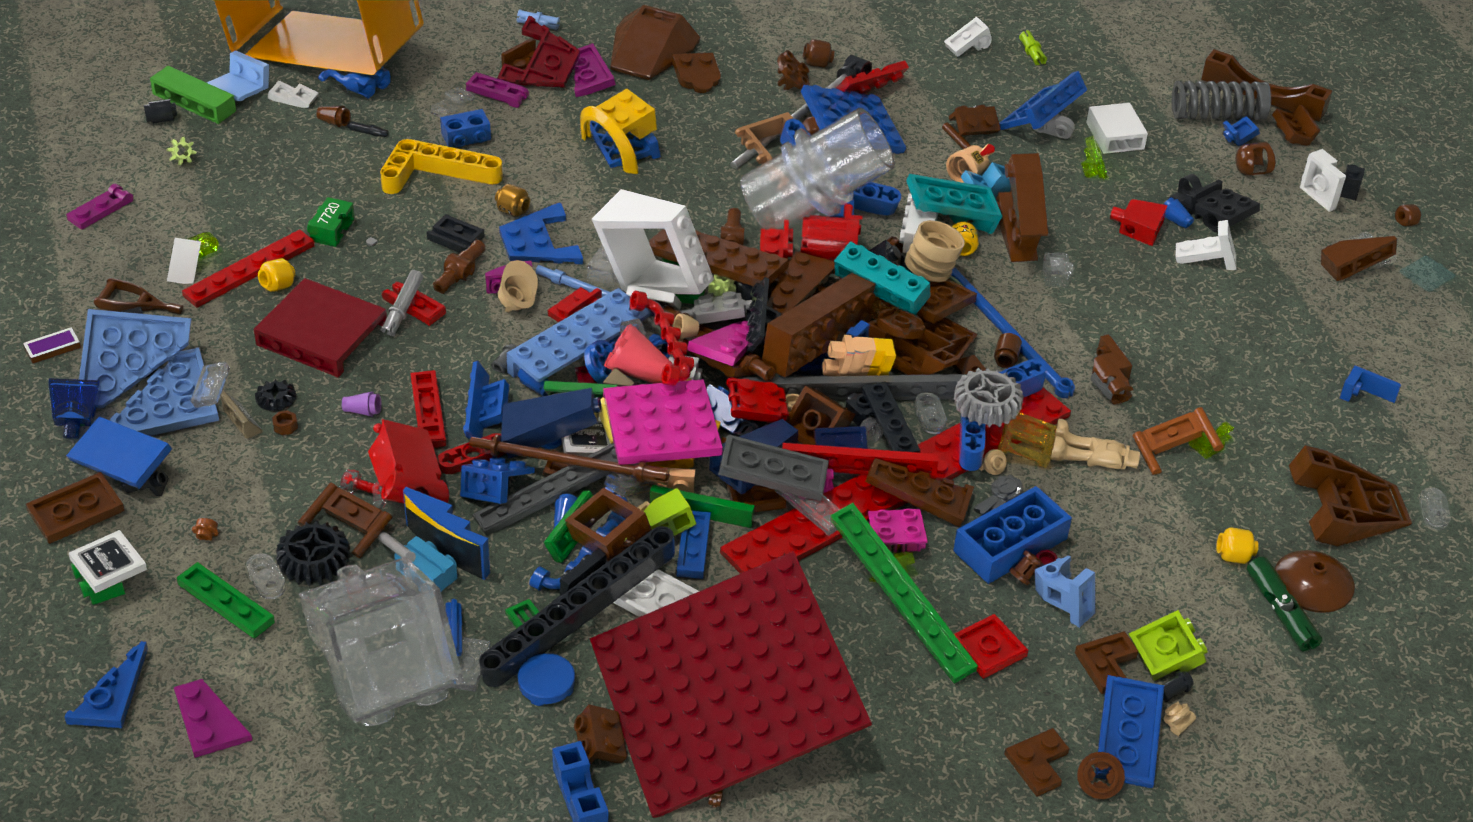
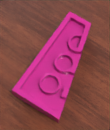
[687,321,749,366]

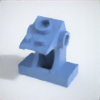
[1035,556,1095,628]

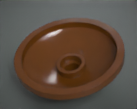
[1275,550,1355,613]

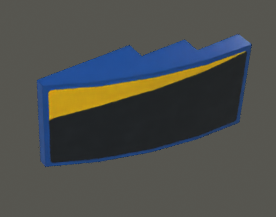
[403,487,490,580]

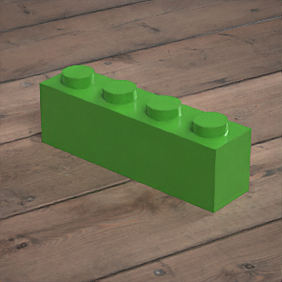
[150,66,236,124]

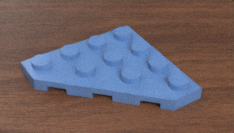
[78,309,191,408]
[110,348,219,436]

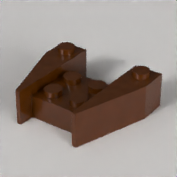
[996,153,1048,262]

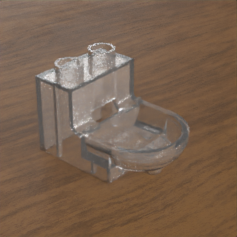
[299,557,464,726]

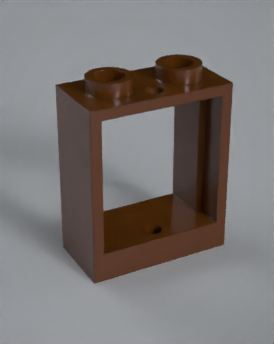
[565,488,652,562]

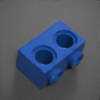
[440,109,491,148]

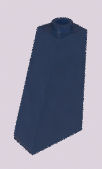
[501,388,602,458]
[709,419,798,494]

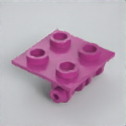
[868,508,927,553]

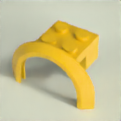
[580,89,657,174]

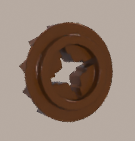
[1077,752,1125,799]

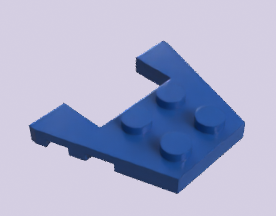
[499,203,583,264]

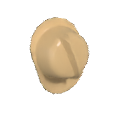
[498,260,538,312]

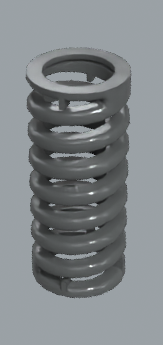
[1171,81,1271,120]

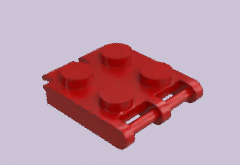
[726,378,789,423]

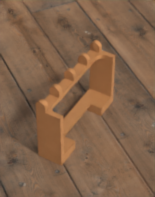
[735,112,834,198]

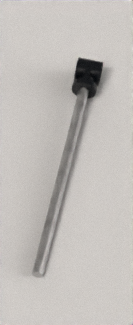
[730,54,872,169]

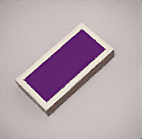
[23,327,81,364]

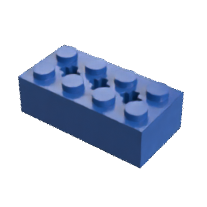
[953,486,1072,584]

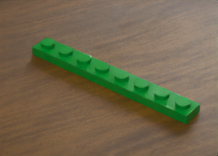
[830,503,978,684]

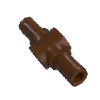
[720,208,745,245]
[433,240,486,294]

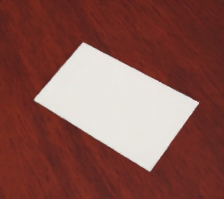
[167,238,201,284]

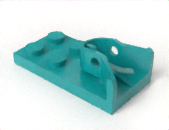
[906,174,1002,234]

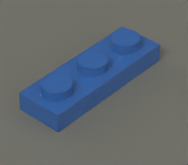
[676,511,711,579]

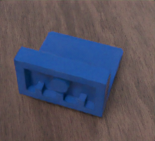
[460,457,535,504]

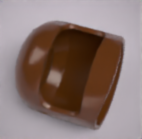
[1235,142,1276,175]

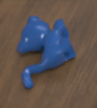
[318,65,390,99]

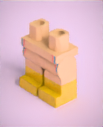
[822,335,896,376]

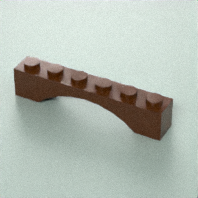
[1201,49,1332,122]

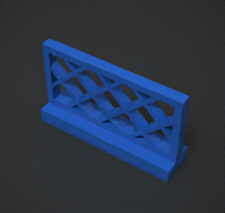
[999,71,1087,130]
[590,120,661,168]

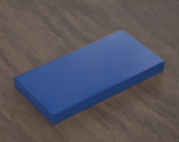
[66,416,172,489]
[1095,675,1164,788]

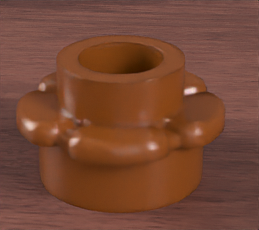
[192,518,219,540]

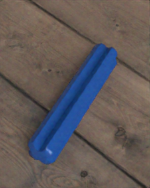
[445,599,462,659]

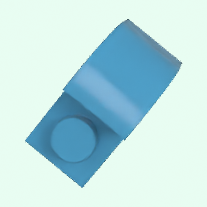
[961,162,1011,200]

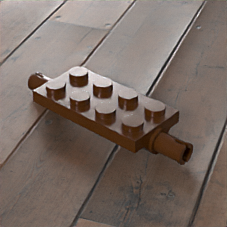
[663,306,776,382]

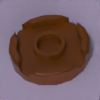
[877,309,925,339]

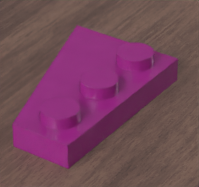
[574,43,616,97]
[174,679,252,758]

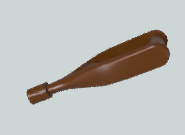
[94,278,183,314]

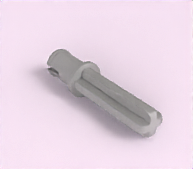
[380,270,423,336]

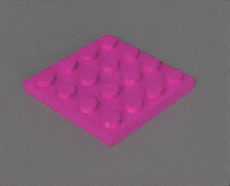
[603,379,723,465]

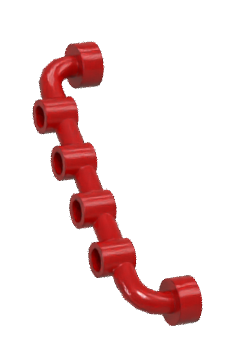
[630,290,694,386]

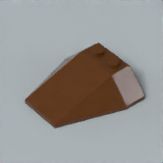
[868,316,978,375]

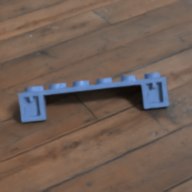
[507,288,650,382]

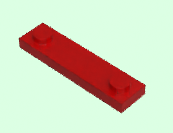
[410,370,446,448]

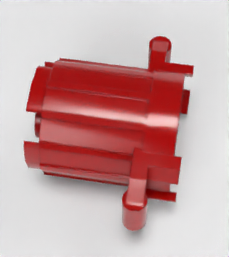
[800,204,862,279]

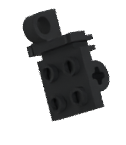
[1170,174,1260,232]

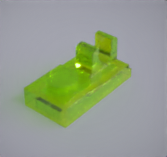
[1081,135,1108,179]

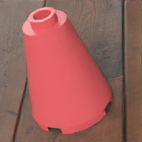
[604,324,674,384]

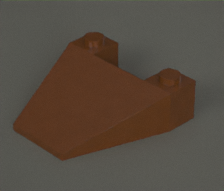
[1288,445,1412,546]

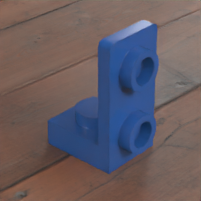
[1340,366,1401,403]

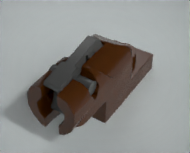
[1090,334,1134,405]

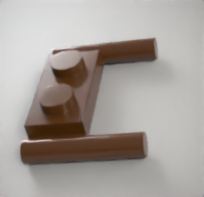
[297,482,393,558]

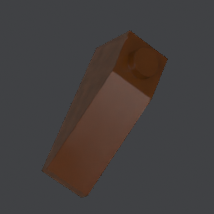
[1321,236,1397,281]

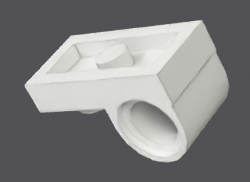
[944,17,992,57]

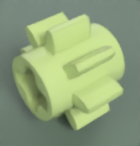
[166,137,197,165]
[708,274,736,297]

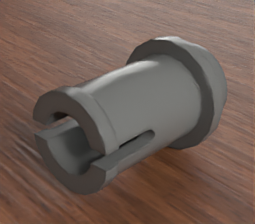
[491,344,517,374]

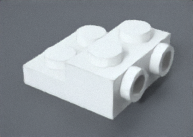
[1300,149,1346,212]

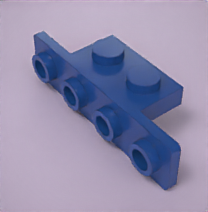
[463,361,510,439]

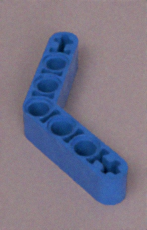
[780,119,901,215]
[959,359,1047,471]

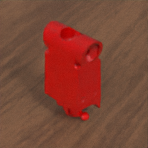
[368,419,449,504]

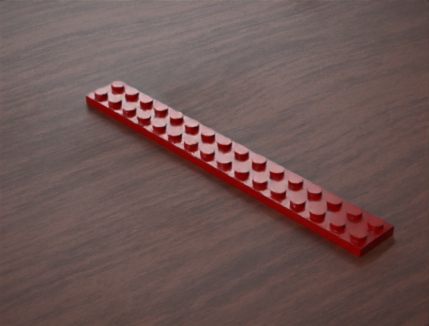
[720,387,1071,574]

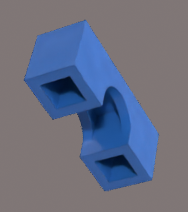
[552,741,608,822]

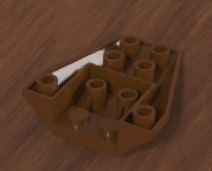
[610,5,700,80]

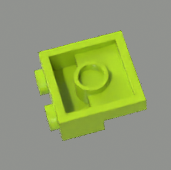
[1129,610,1208,681]

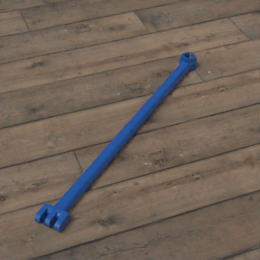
[951,267,1075,398]

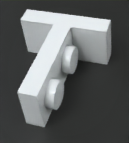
[1176,220,1236,270]

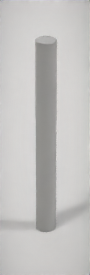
[378,531,416,563]

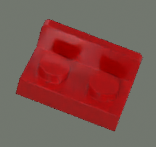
[760,220,793,259]
[548,287,602,322]

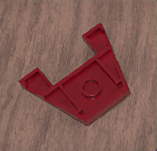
[497,16,580,88]

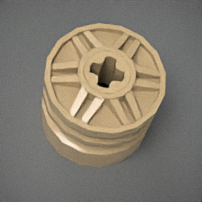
[905,220,965,282]

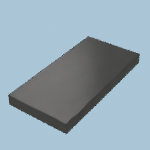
[718,435,829,501]

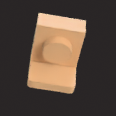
[657,467,695,493]

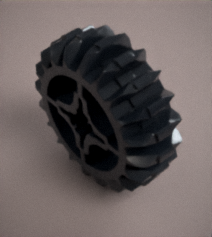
[276,520,350,587]

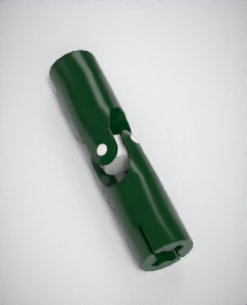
[1247,557,1322,652]

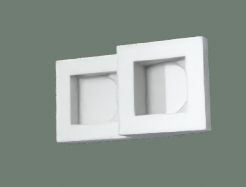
[268,81,319,108]

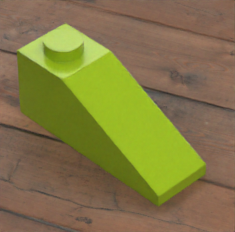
[624,488,697,542]

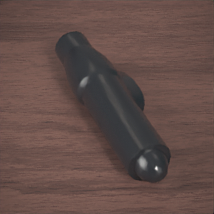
[347,122,389,137]

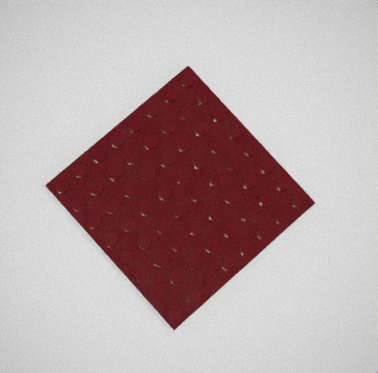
[589,551,872,818]

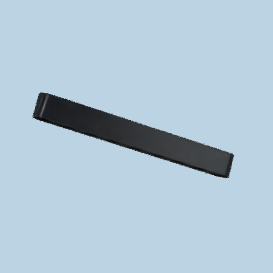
[479,526,675,687]

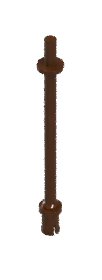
[469,434,670,485]

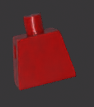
[1110,199,1167,246]

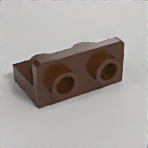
[501,38,536,70]

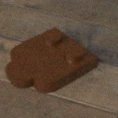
[671,53,721,93]

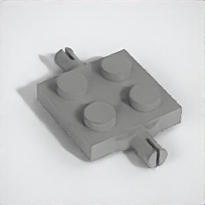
[680,291,752,324]

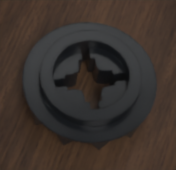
[255,379,296,411]

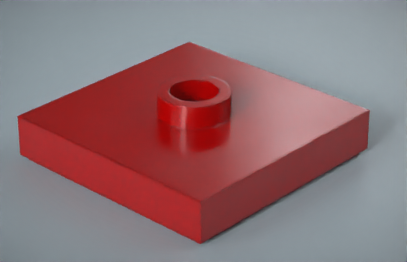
[954,614,1029,679]

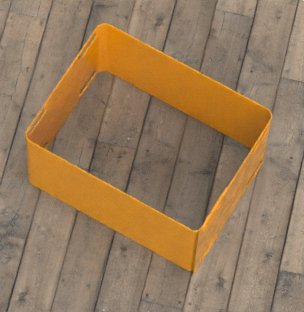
[214,0,424,75]

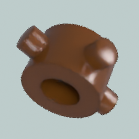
[708,789,724,808]

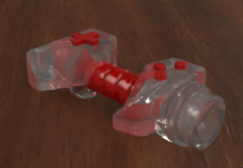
[339,469,396,510]

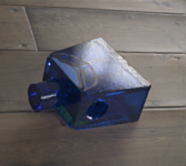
[49,378,101,439]

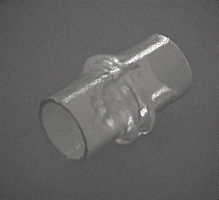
[741,108,895,230]

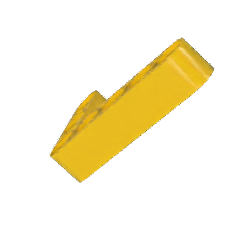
[380,139,503,194]

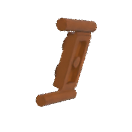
[1133,407,1224,475]

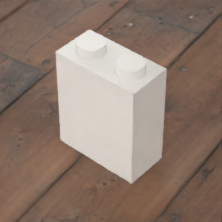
[1086,103,1148,154]

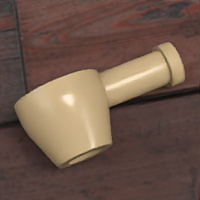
[673,313,699,342]

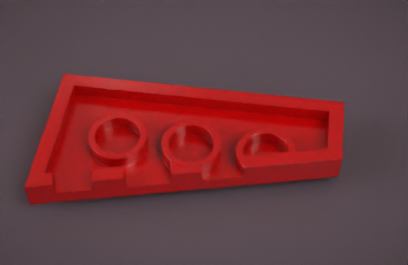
[836,60,909,94]

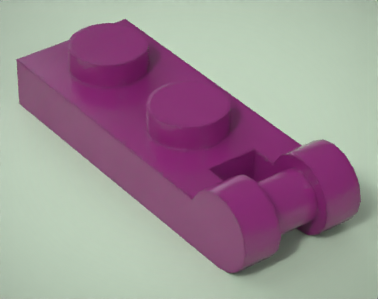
[466,72,529,108]
[66,183,133,230]

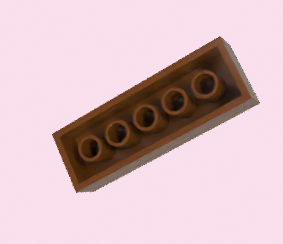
[762,273,876,377]

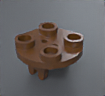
[777,50,810,90]

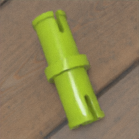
[1019,30,1047,65]

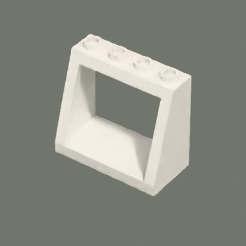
[592,189,714,294]

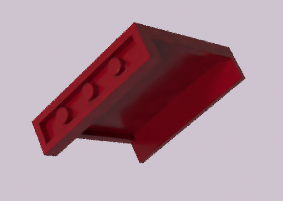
[254,278,387,378]

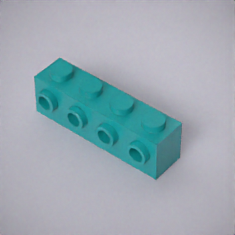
[834,241,930,315]

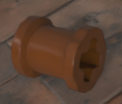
[1009,550,1045,586]

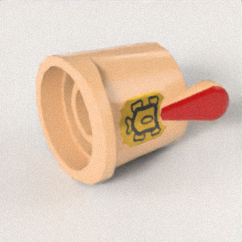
[946,144,995,183]

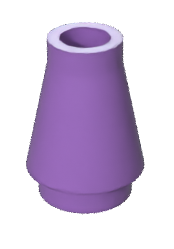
[342,391,382,417]

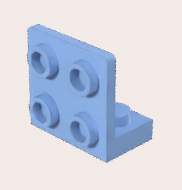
[207,51,269,101]

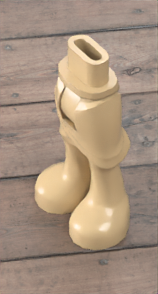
[1050,418,1140,469]

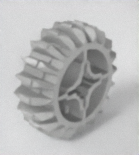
[954,368,1023,428]

